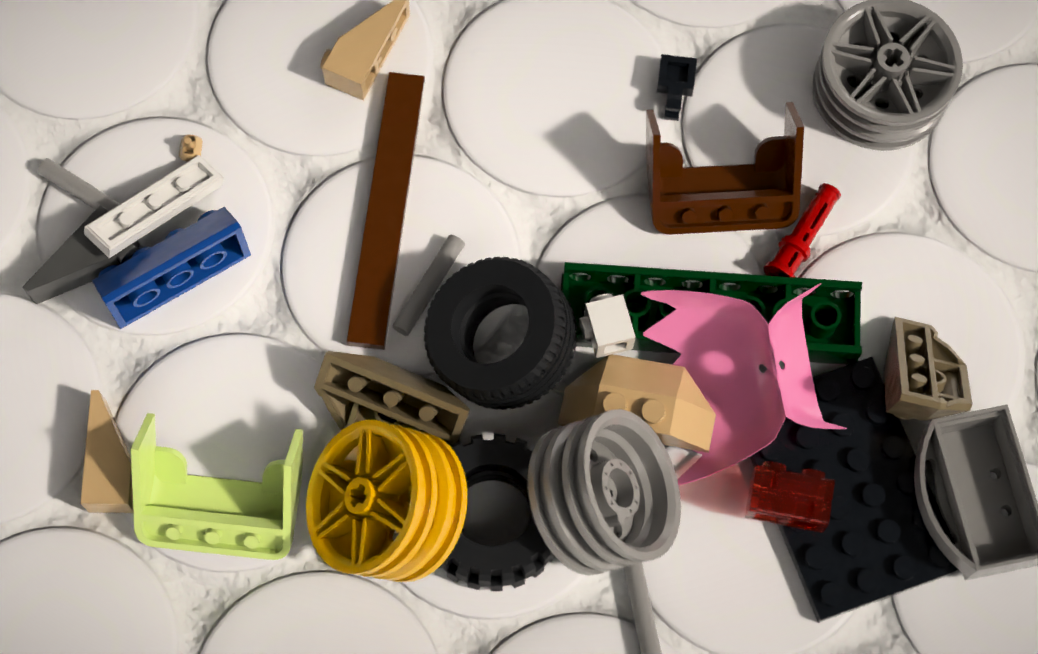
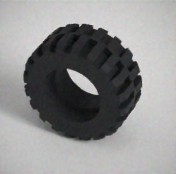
[438,433,555,592]

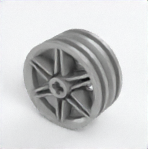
[812,0,963,151]
[528,409,681,576]

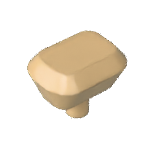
[179,135,203,161]

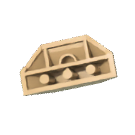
[558,354,716,453]

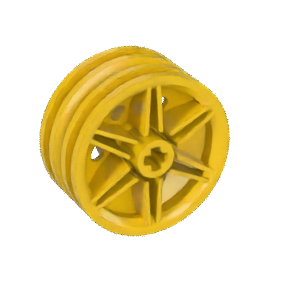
[306,420,467,582]

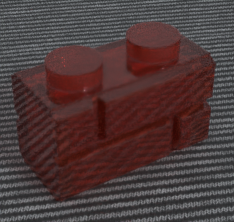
[745,462,835,533]

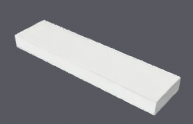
[84,155,224,258]

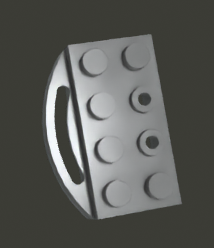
[914,404,1038,580]

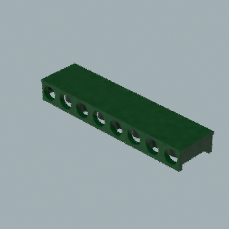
[561,262,862,365]

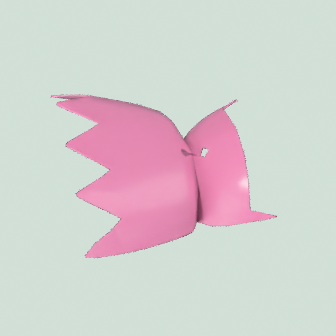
[641,283,847,485]

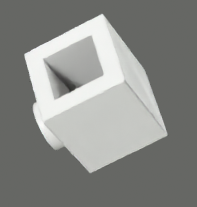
[579,294,636,358]

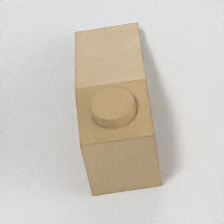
[320,0,410,100]
[80,390,133,513]

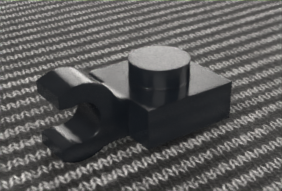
[657,54,697,121]

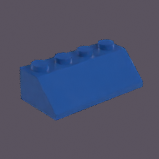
[92,206,251,329]

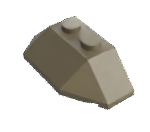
[884,317,973,421]
[314,351,470,446]

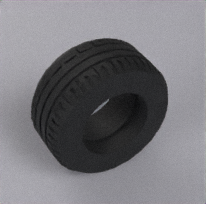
[424,256,577,410]

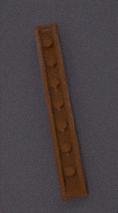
[347,72,425,350]

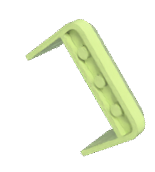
[131,413,303,560]

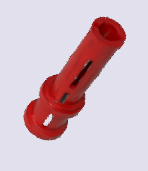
[763,183,841,277]

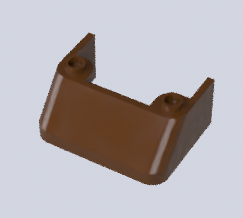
[646,102,804,235]

